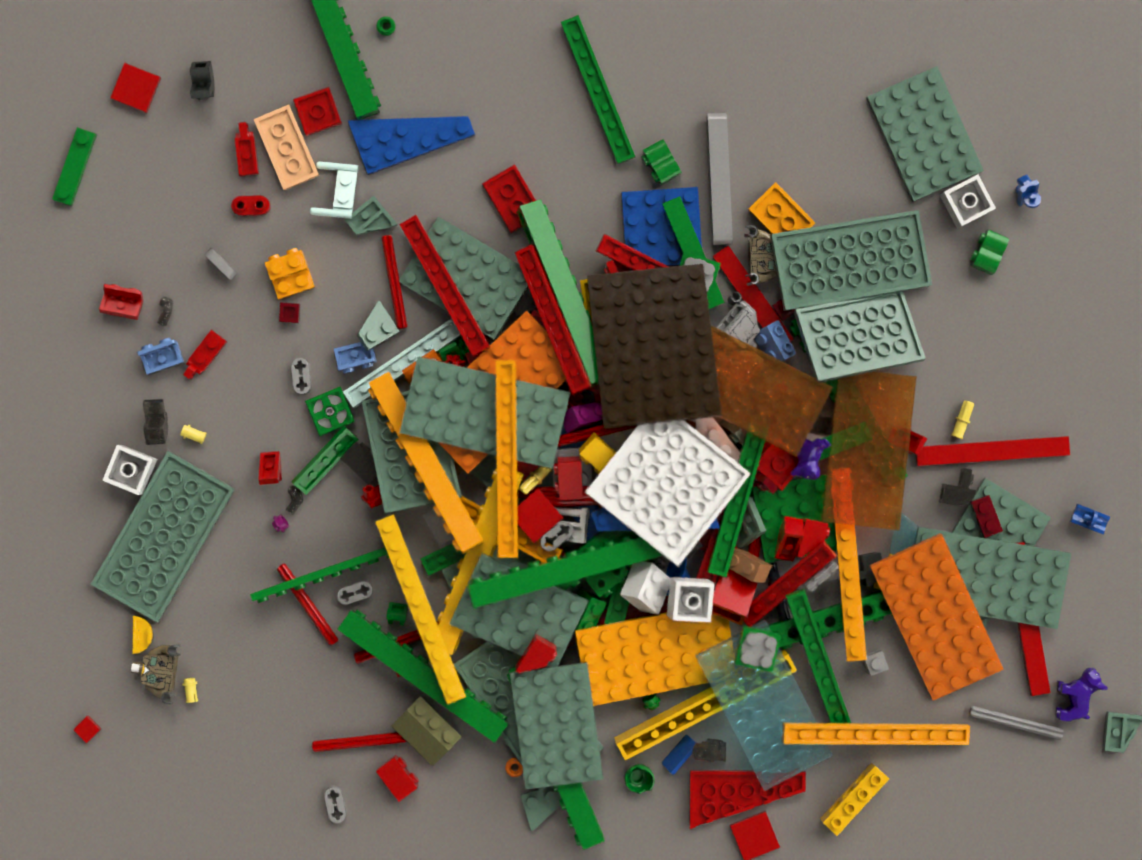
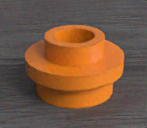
[505,758,523,777]

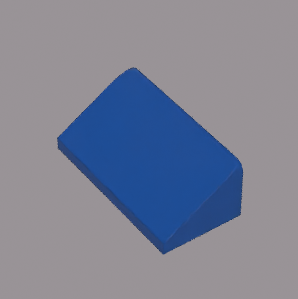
[662,735,698,775]

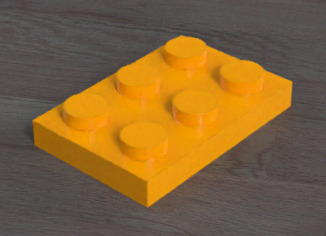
[748,182,816,234]

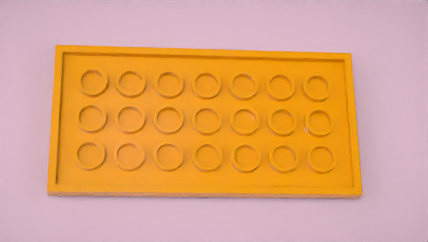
[575,612,737,706]

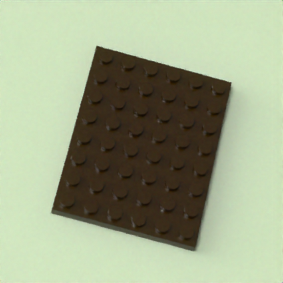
[587,264,722,429]

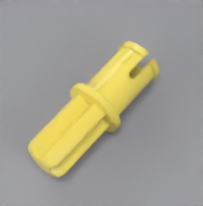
[951,401,974,439]
[519,466,553,495]

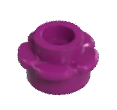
[272,514,289,532]

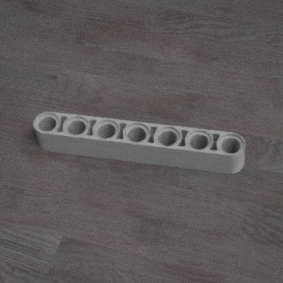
[707,113,733,245]

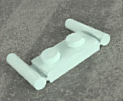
[310,161,358,219]

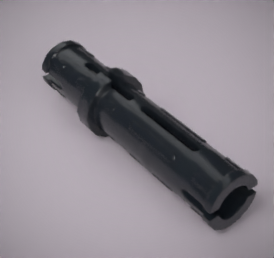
[768,562,791,621]

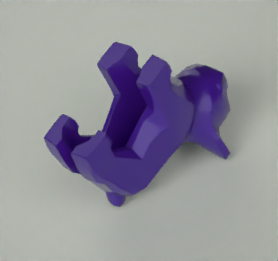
[784,418,831,480]
[1056,668,1108,721]

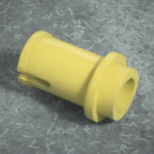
[180,425,207,444]
[182,678,198,703]

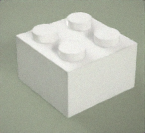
[940,175,996,229]
[102,445,158,495]
[620,561,670,615]
[667,577,714,622]

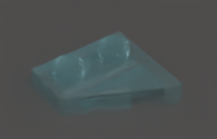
[889,512,919,555]

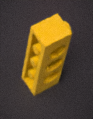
[820,762,889,836]

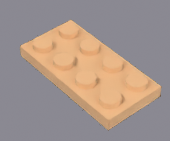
[254,105,320,191]

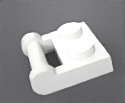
[547,506,590,543]

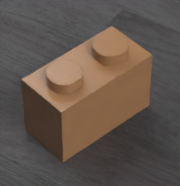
[729,548,772,583]

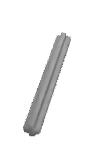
[969,706,1064,739]

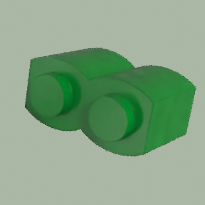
[641,139,682,185]
[970,229,1009,275]

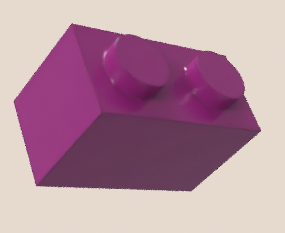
[563,401,603,433]

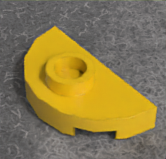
[132,615,153,654]

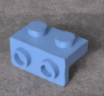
[755,320,796,368]
[137,338,184,375]
[334,342,377,374]

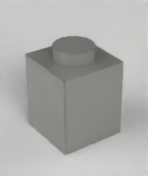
[863,649,889,676]

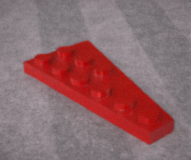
[689,770,806,829]

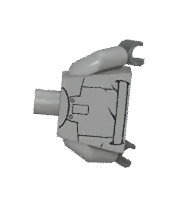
[711,292,760,351]

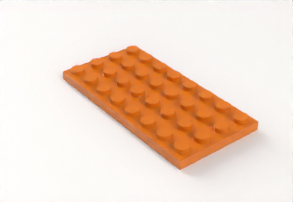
[438,311,566,474]
[870,533,1004,701]

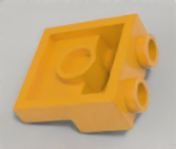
[265,248,315,300]

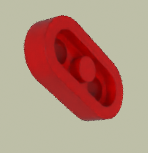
[231,195,271,216]

